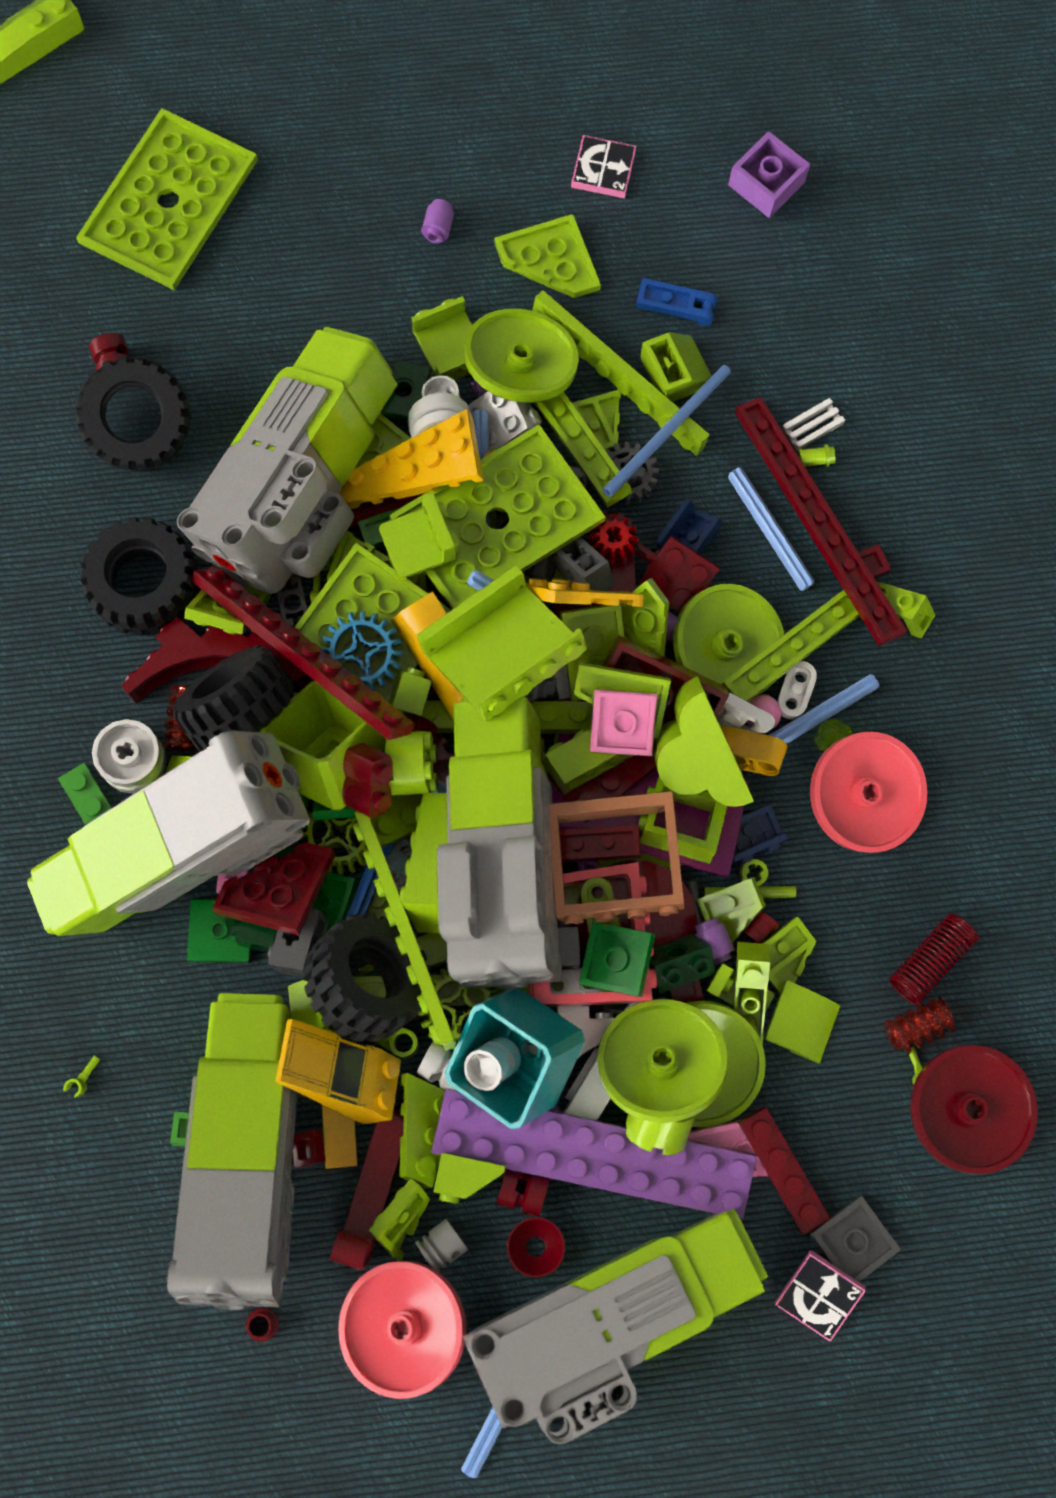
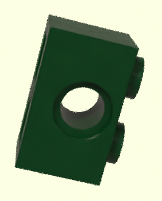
[382,360,430,428]
[649,933,716,994]

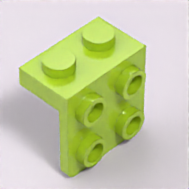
[379,493,459,579]

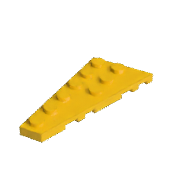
[339,409,484,509]

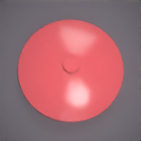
[810,732,928,853]
[338,1261,466,1399]

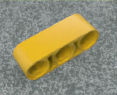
[720,724,788,776]

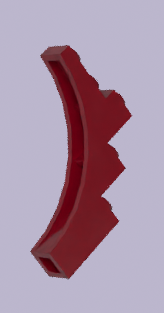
[121,617,314,704]

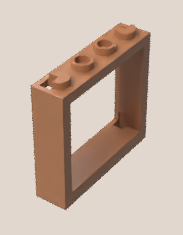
[549,792,685,925]

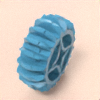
[321,611,403,691]

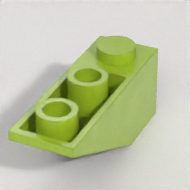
[733,942,770,1044]

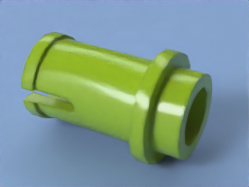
[798,444,835,467]

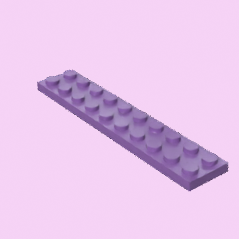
[431,1088,757,1219]

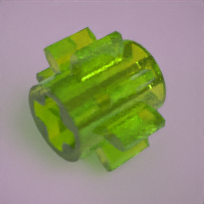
[814,719,852,752]

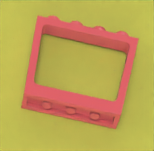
[528,862,657,1007]

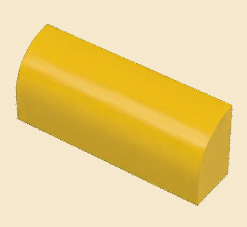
[391,591,463,721]

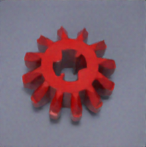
[588,514,639,566]

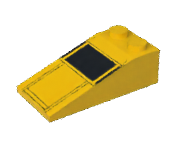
[276,1019,401,1124]

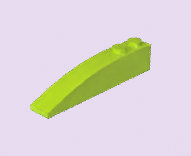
[0,0,85,84]

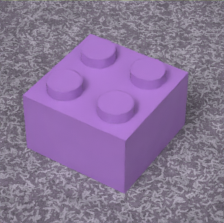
[728,131,810,218]

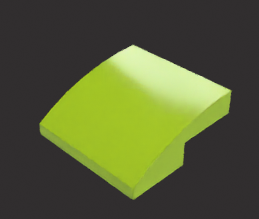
[764,980,840,1064]

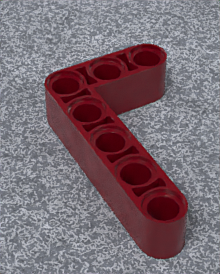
[330,1108,404,1270]

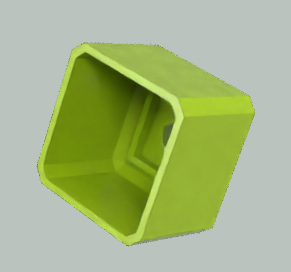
[260,681,386,810]

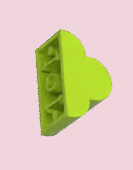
[653,676,754,806]

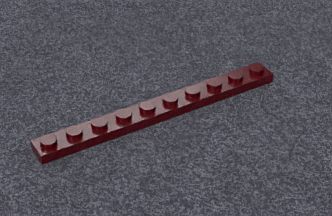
[734,397,907,647]
[192,567,415,740]

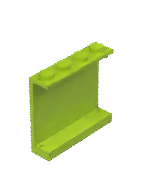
[416,565,587,722]

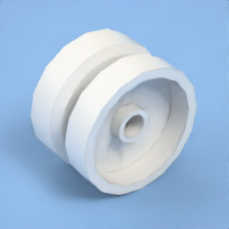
[408,393,471,439]
[92,719,167,794]

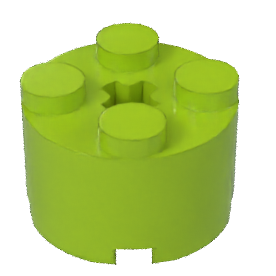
[385,731,438,796]
[625,1114,695,1155]

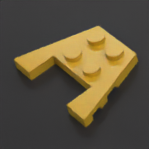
[526,579,644,607]

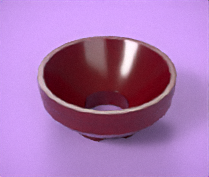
[507,1217,565,1278]

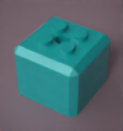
[445,987,585,1129]

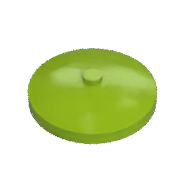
[464,308,579,403]
[673,584,785,695]
[598,999,728,1123]
[687,1001,766,1127]

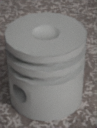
[415,1219,468,1272]

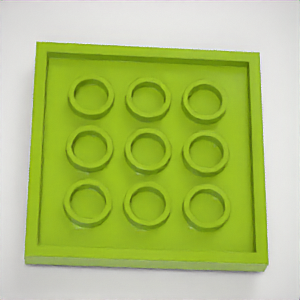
[294,543,451,702]

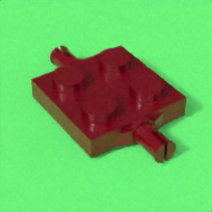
[635,535,720,612]

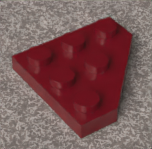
[212,842,335,936]

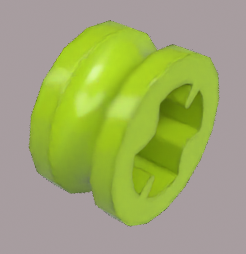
[739,859,768,886]

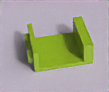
[411,296,472,381]

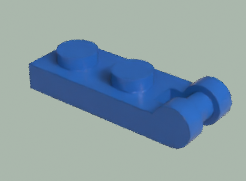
[636,278,718,326]

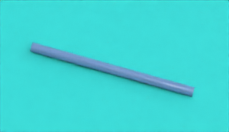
[603,365,731,497]

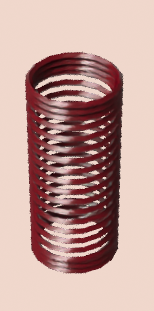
[889,913,979,1005]

